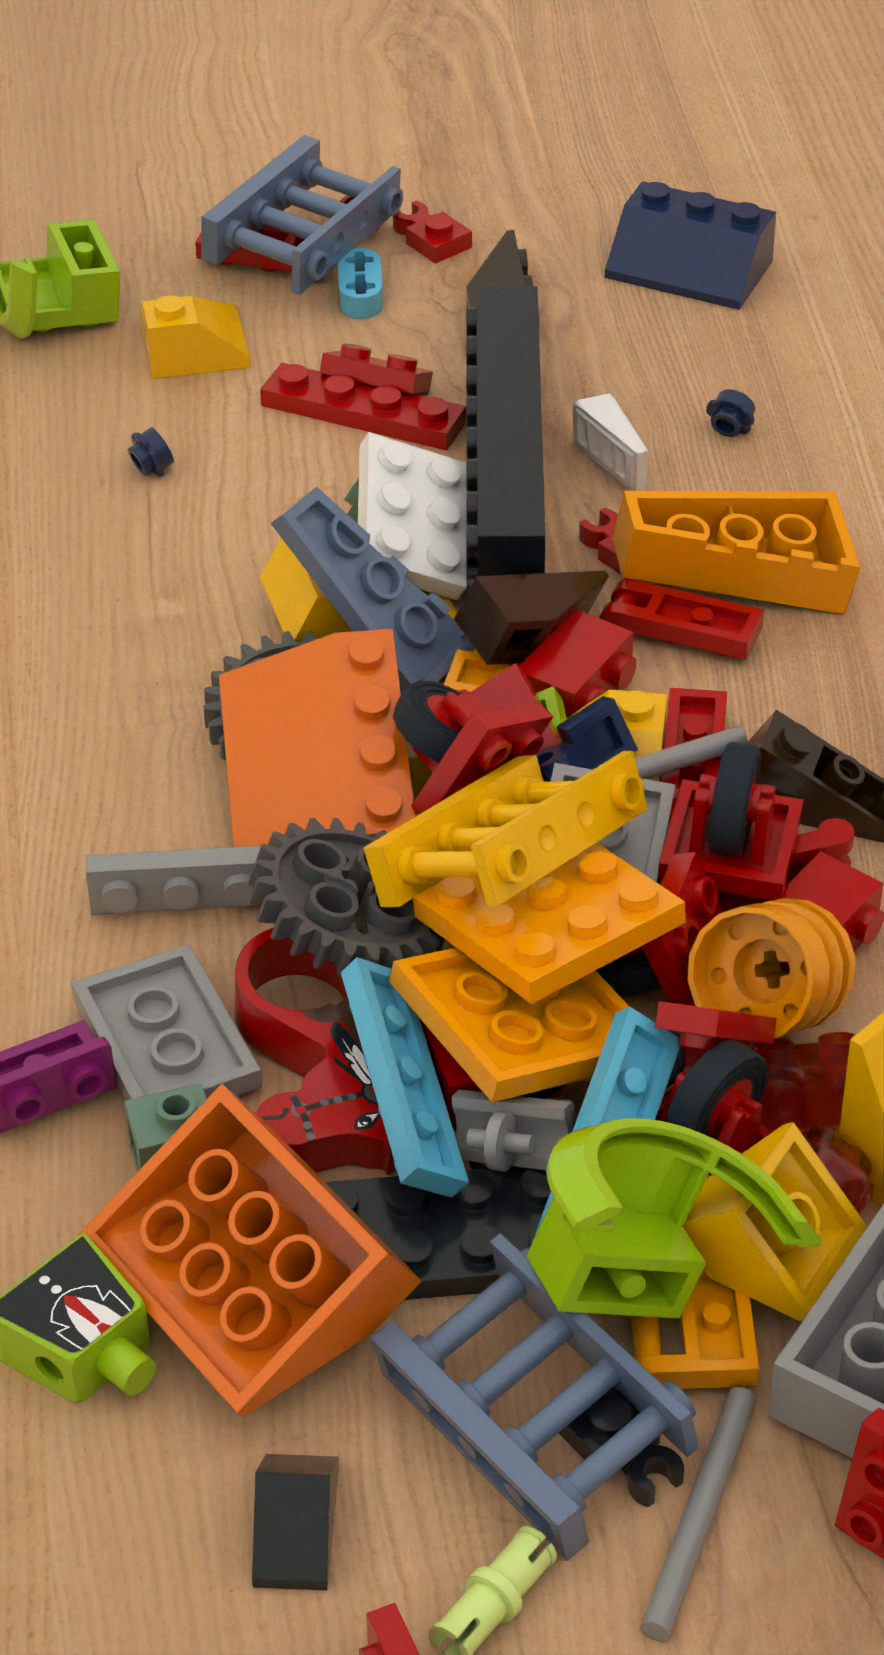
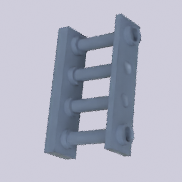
[201,135,403,295]
[370,1233,698,1561]

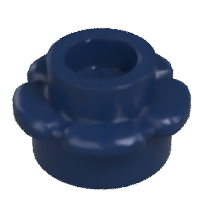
[706,389,756,437]
[128,427,174,477]

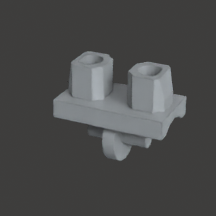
[452,1090,575,1172]

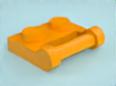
[630,1270,760,1389]

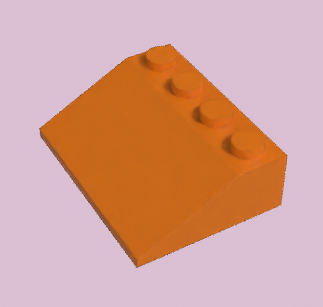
[219,628,416,847]
[78,1084,422,1417]

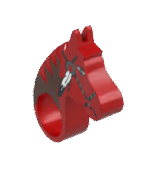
[234,927,396,1175]

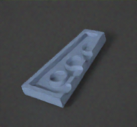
[271,487,474,695]

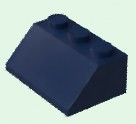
[605,181,776,310]

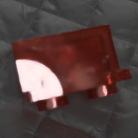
[751,1032,856,1132]

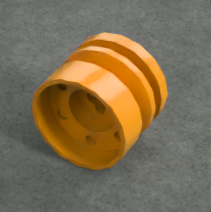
[687,898,856,1043]

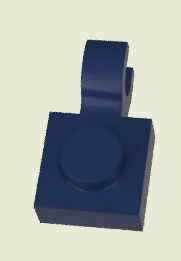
[535,696,638,782]

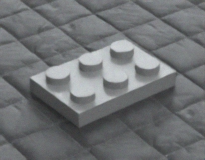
[71,944,262,1100]

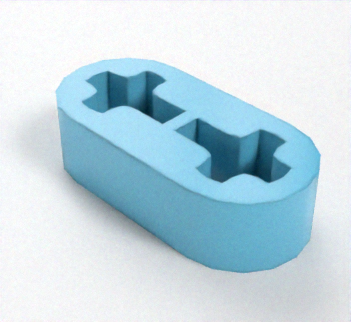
[338,248,383,319]

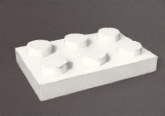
[358,432,466,600]

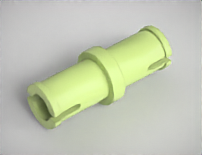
[429,1526,557,1655]

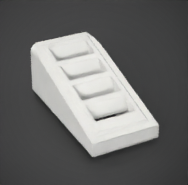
[573,393,648,491]

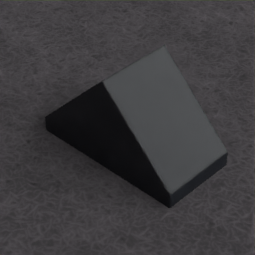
[252,1454,339,1591]

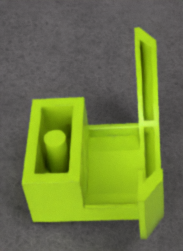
[0,219,121,339]
[526,1118,822,1319]

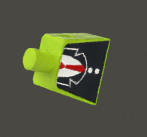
[0,1233,157,1402]

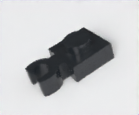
[559,1387,684,1507]

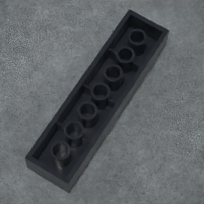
[466,286,545,591]

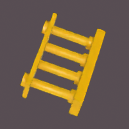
[363,751,648,907]

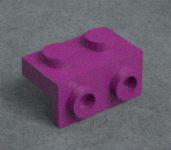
[0,1020,117,1133]

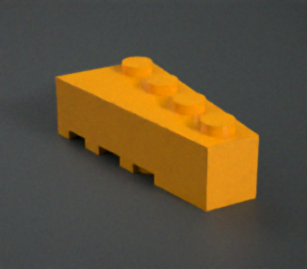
[612,491,861,615]

